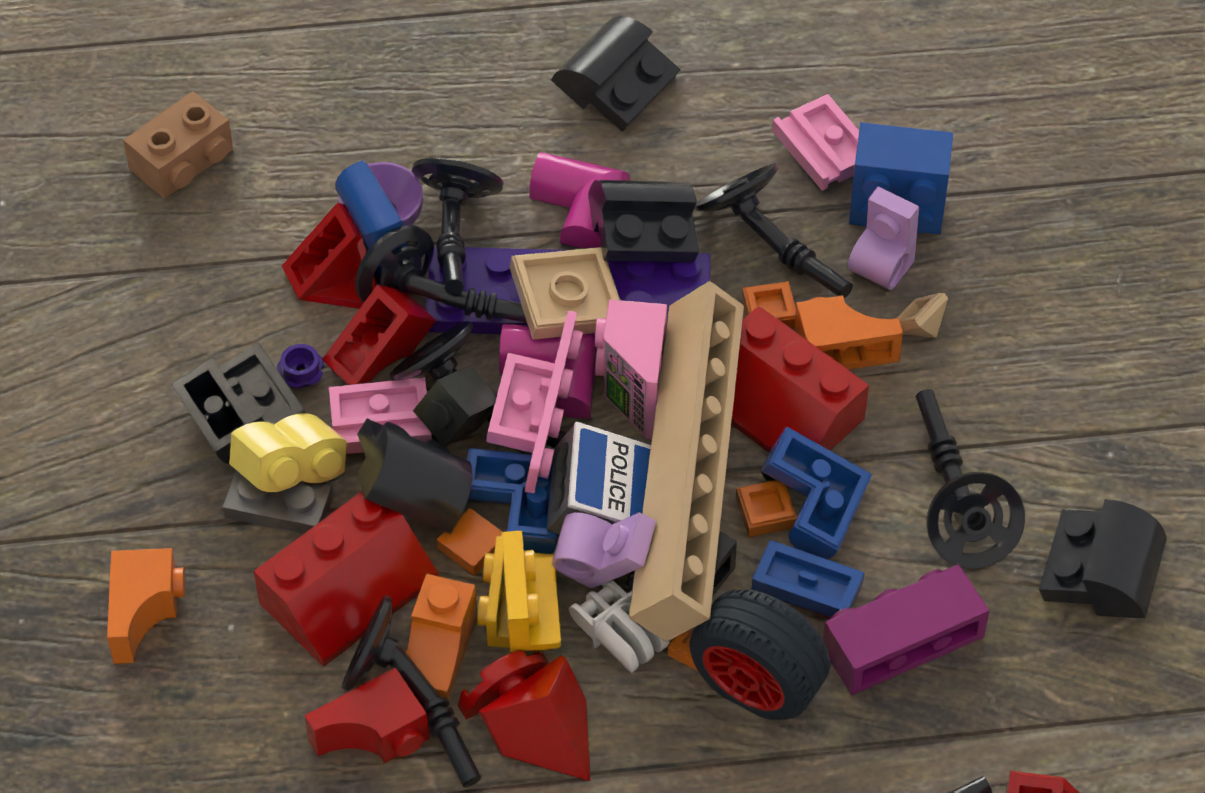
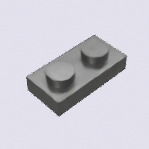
[222,470,333,534]

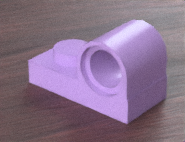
[848,187,919,290]
[552,512,656,589]

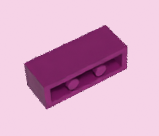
[823,564,990,696]

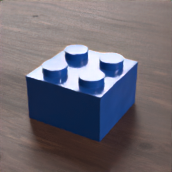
[849,122,953,235]

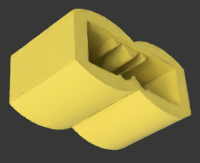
[229,413,347,492]

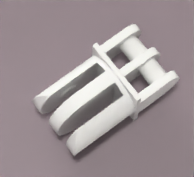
[569,580,670,674]

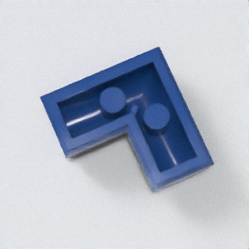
[335,160,410,289]
[761,426,872,559]
[467,448,558,554]

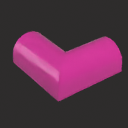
[529,152,630,249]
[499,324,598,419]

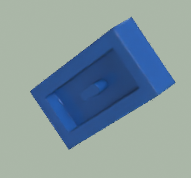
[751,540,865,617]

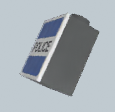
[547,421,651,535]

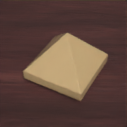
[897,293,948,338]

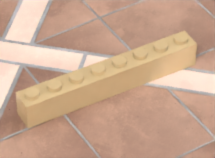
[629,281,744,642]

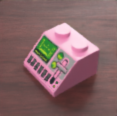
[595,299,667,439]

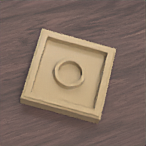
[509,247,620,340]

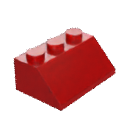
[731,305,869,453]
[254,491,439,667]

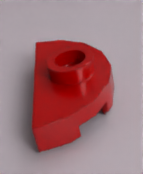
[457,650,549,720]

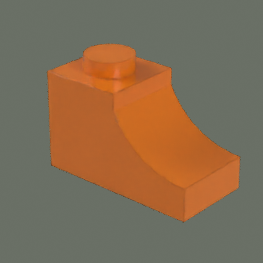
[794,295,903,370]
[107,548,186,664]
[406,574,477,700]

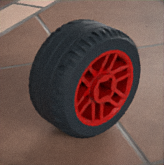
[689,590,831,720]

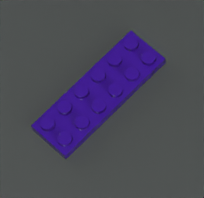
[426,246,711,334]

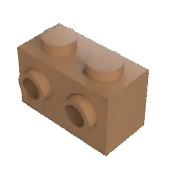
[123,91,233,199]

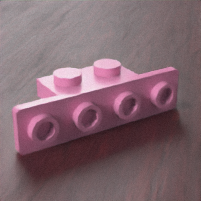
[486,311,583,494]

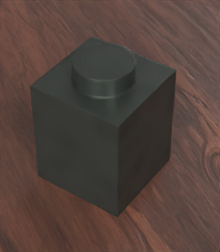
[413,365,497,446]

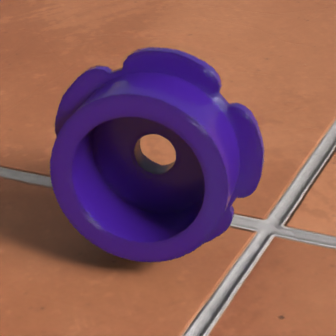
[277,344,324,389]

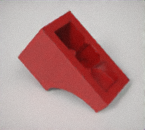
[322,285,437,385]
[304,667,429,763]

